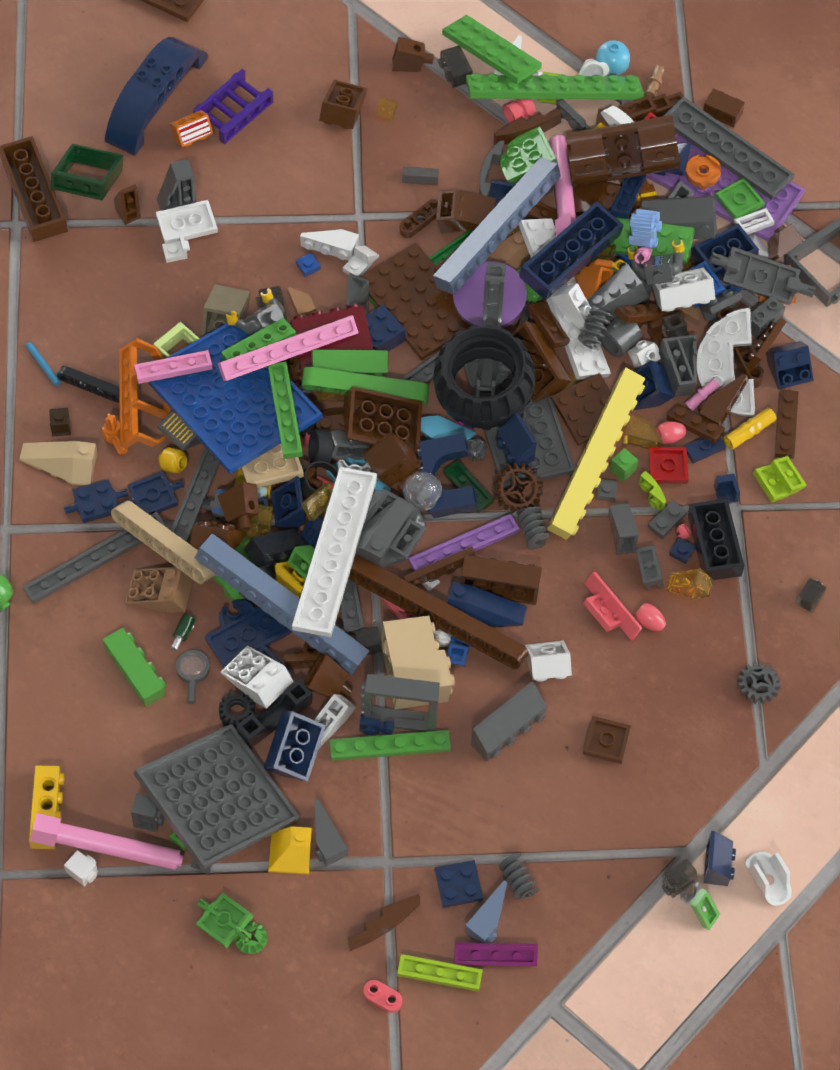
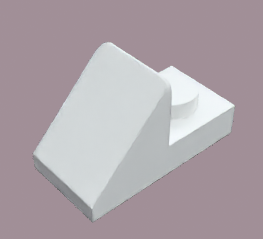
[343,245,379,277]

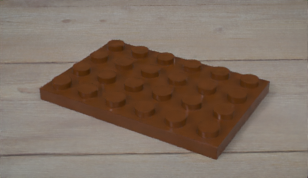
[359,243,471,361]

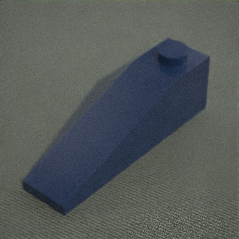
[447,581,527,627]

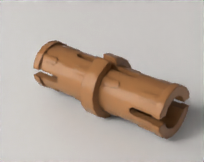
[645,65,665,98]

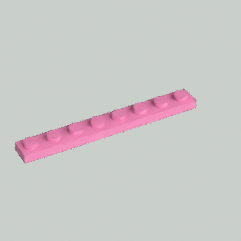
[218,315,358,381]

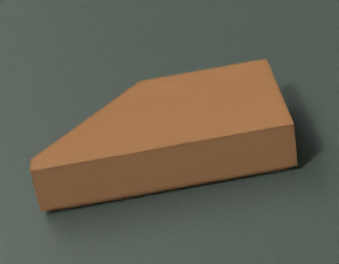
[287,287,316,316]

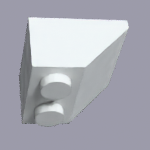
[525,640,572,681]

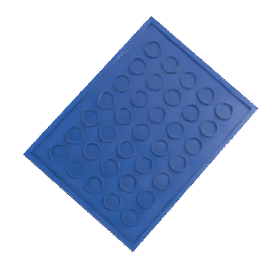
[147,323,323,474]

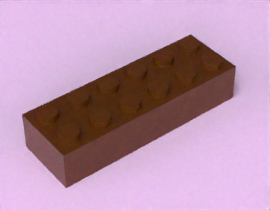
[0,136,68,242]

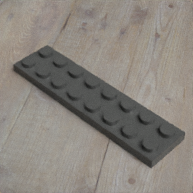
[664,97,795,200]

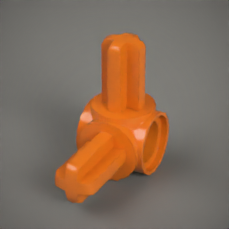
[100,413,128,455]

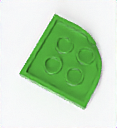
[500,126,558,183]

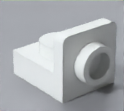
[162,234,190,263]

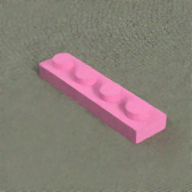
[134,350,213,384]

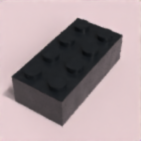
[688,499,745,582]

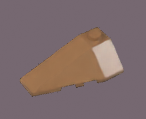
[485,230,531,271]

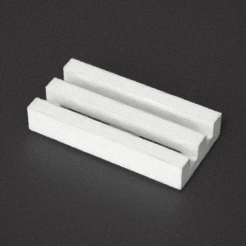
[734,208,774,234]

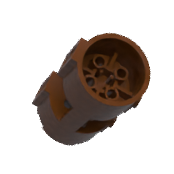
[565,115,681,187]

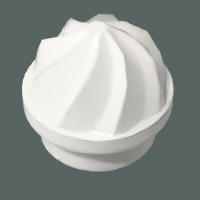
[433,629,451,647]

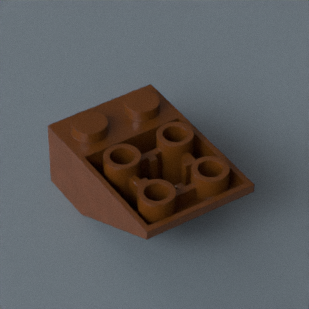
[436,190,496,233]
[190,520,250,550]

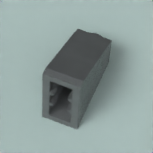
[608,503,639,555]

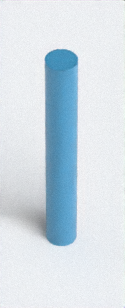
[25,342,61,386]

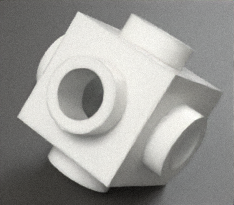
[628,340,661,368]

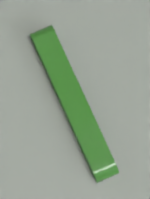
[302,367,429,405]

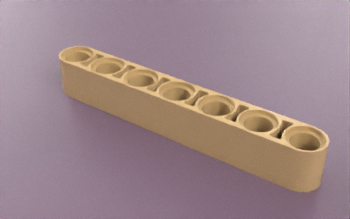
[111,500,216,584]

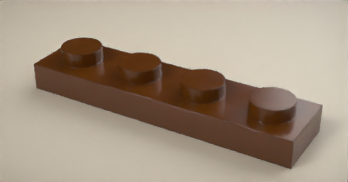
[614,303,676,324]
[746,318,786,371]
[775,389,799,459]
[403,547,476,588]

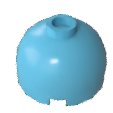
[595,40,630,75]

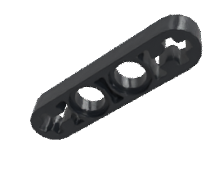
[57,366,120,403]

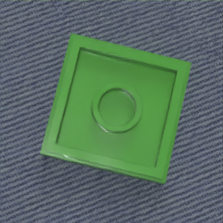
[714,178,765,220]

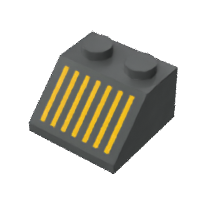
[157,411,201,451]

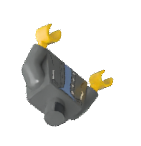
[628,240,685,285]
[226,289,285,336]

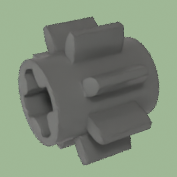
[467,438,487,461]

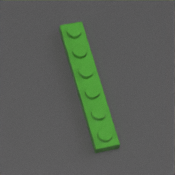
[268,362,303,459]
[330,730,451,761]

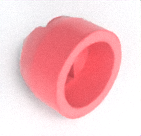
[675,523,692,540]

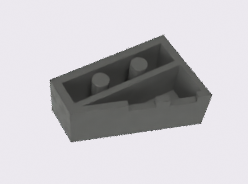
[157,159,197,211]
[588,262,649,321]
[659,334,697,397]

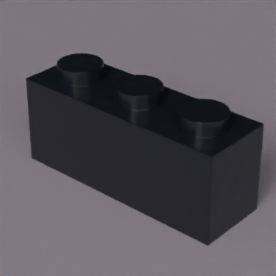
[244,528,307,567]

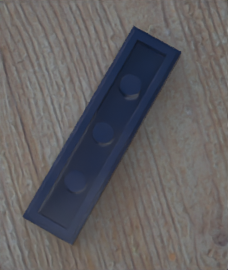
[610,175,647,219]

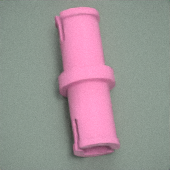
[634,247,652,264]
[685,379,721,411]

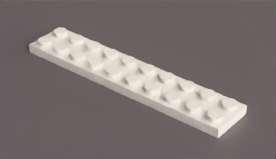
[518,218,611,380]
[292,467,377,637]

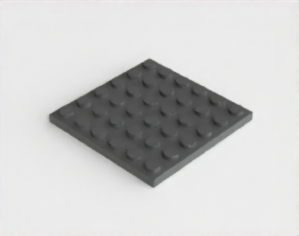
[133,724,300,870]

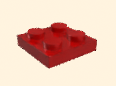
[648,447,689,484]

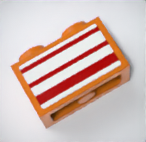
[170,110,213,147]

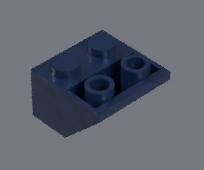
[766,341,814,389]

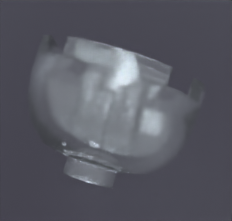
[403,471,442,511]

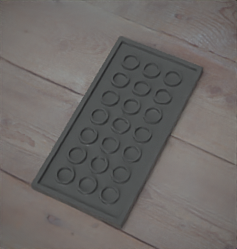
[463,359,575,489]

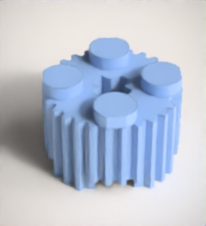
[629,209,662,248]

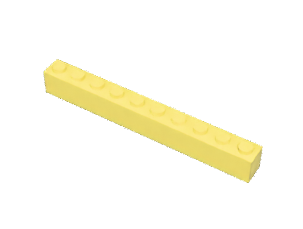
[547,368,645,540]

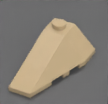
[19,441,98,486]

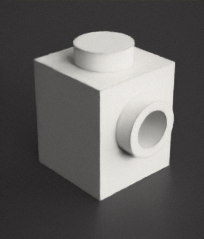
[64,850,98,887]

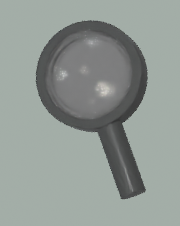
[176,650,210,704]

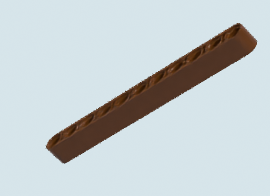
[348,553,529,669]

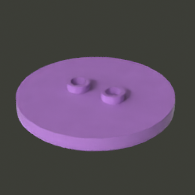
[453,261,527,328]

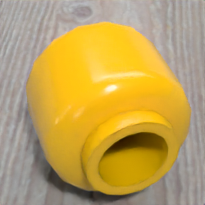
[158,447,188,474]

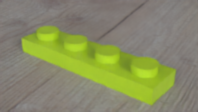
[397,954,483,992]

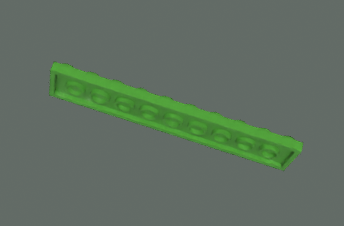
[466,74,644,100]

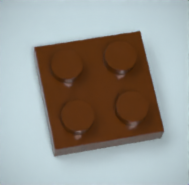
[583,716,631,764]

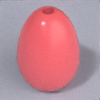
[655,422,686,444]
[635,603,666,631]

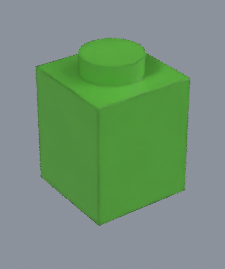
[610,448,638,482]

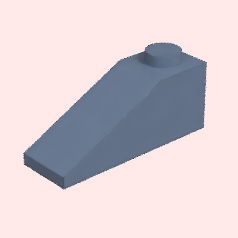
[465,880,507,943]

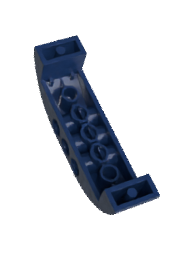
[105,37,208,156]

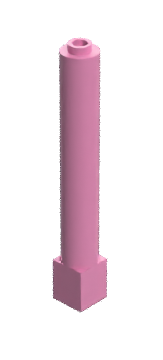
[550,135,576,236]
[30,813,183,870]

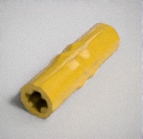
[723,408,777,450]

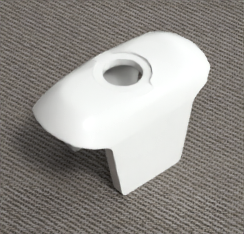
[746,851,792,906]

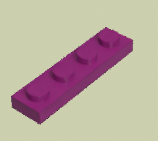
[454,942,538,966]

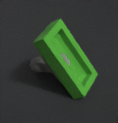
[680,882,720,930]

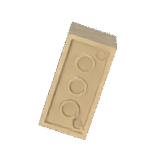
[380,616,455,710]

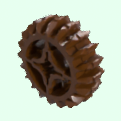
[492,463,543,514]

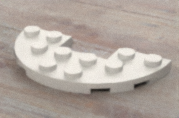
[697,308,755,417]

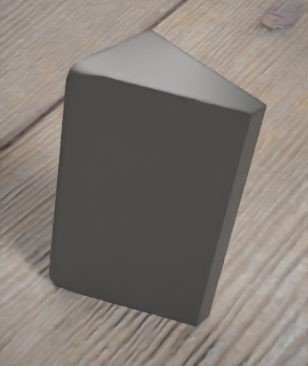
[402,166,439,185]

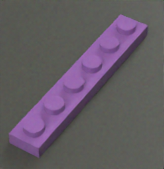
[408,514,520,571]

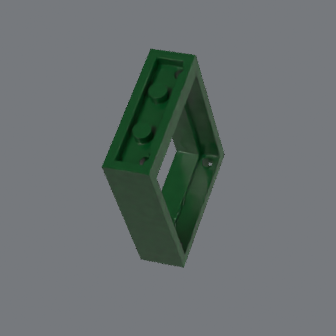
[50,144,123,201]

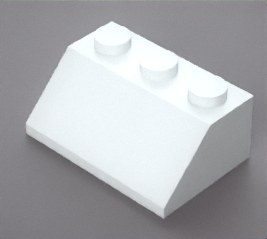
[652,268,715,312]

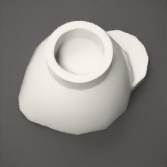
[579,59,609,76]

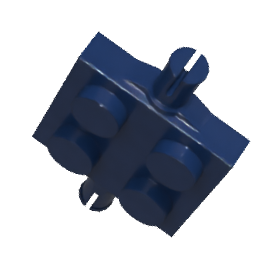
[121,472,184,515]
[64,479,128,523]

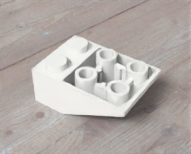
[220,646,294,709]

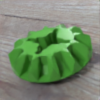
[234,921,267,954]

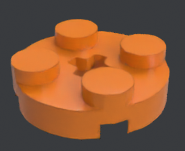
[685,155,721,190]

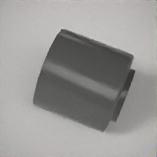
[598,317,642,358]

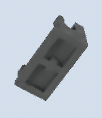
[636,545,664,590]

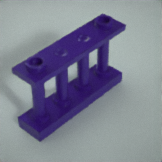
[193,69,273,144]

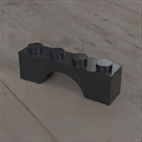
[237,679,312,748]

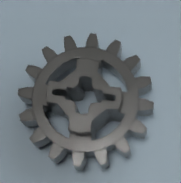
[737,662,781,704]

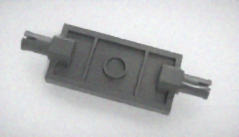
[709,247,816,305]

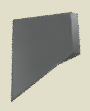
[346,274,369,309]

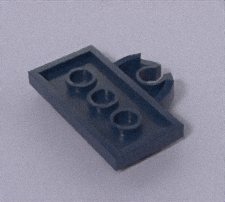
[205,599,292,668]

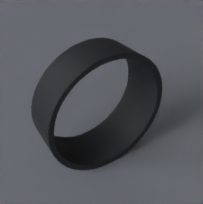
[300,461,338,503]

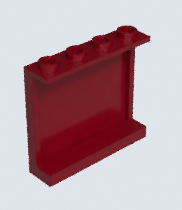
[290,304,373,376]

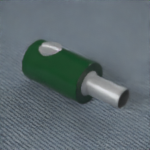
[171,614,196,651]

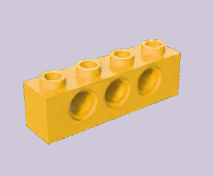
[29,766,65,849]

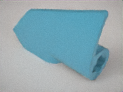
[421,416,476,441]

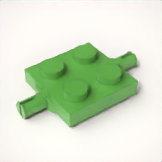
[196,893,253,948]

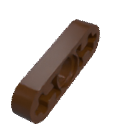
[399,199,438,238]

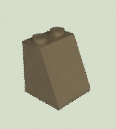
[201,284,250,338]

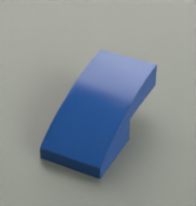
[447,636,470,667]

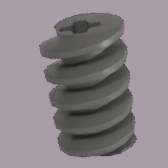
[578,309,613,351]
[517,506,549,549]
[499,853,539,899]

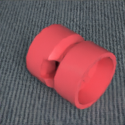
[503,99,536,123]

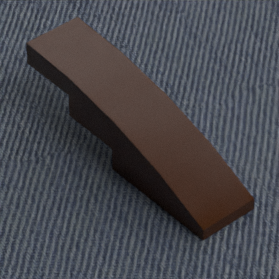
[617,92,684,121]
[494,108,562,145]
[348,894,420,951]

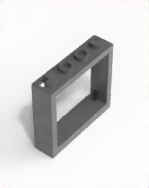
[784,218,840,307]
[361,674,440,732]

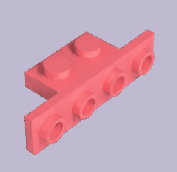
[583,572,642,641]

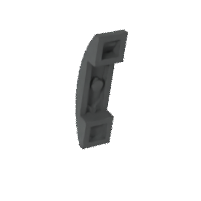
[479,141,504,197]

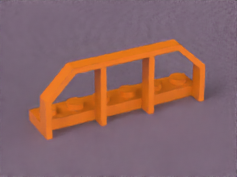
[119,338,172,449]

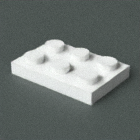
[156,200,218,243]

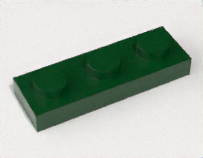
[443,460,494,513]

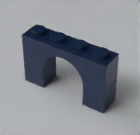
[417,433,478,518]

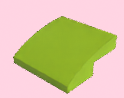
[753,456,807,503]

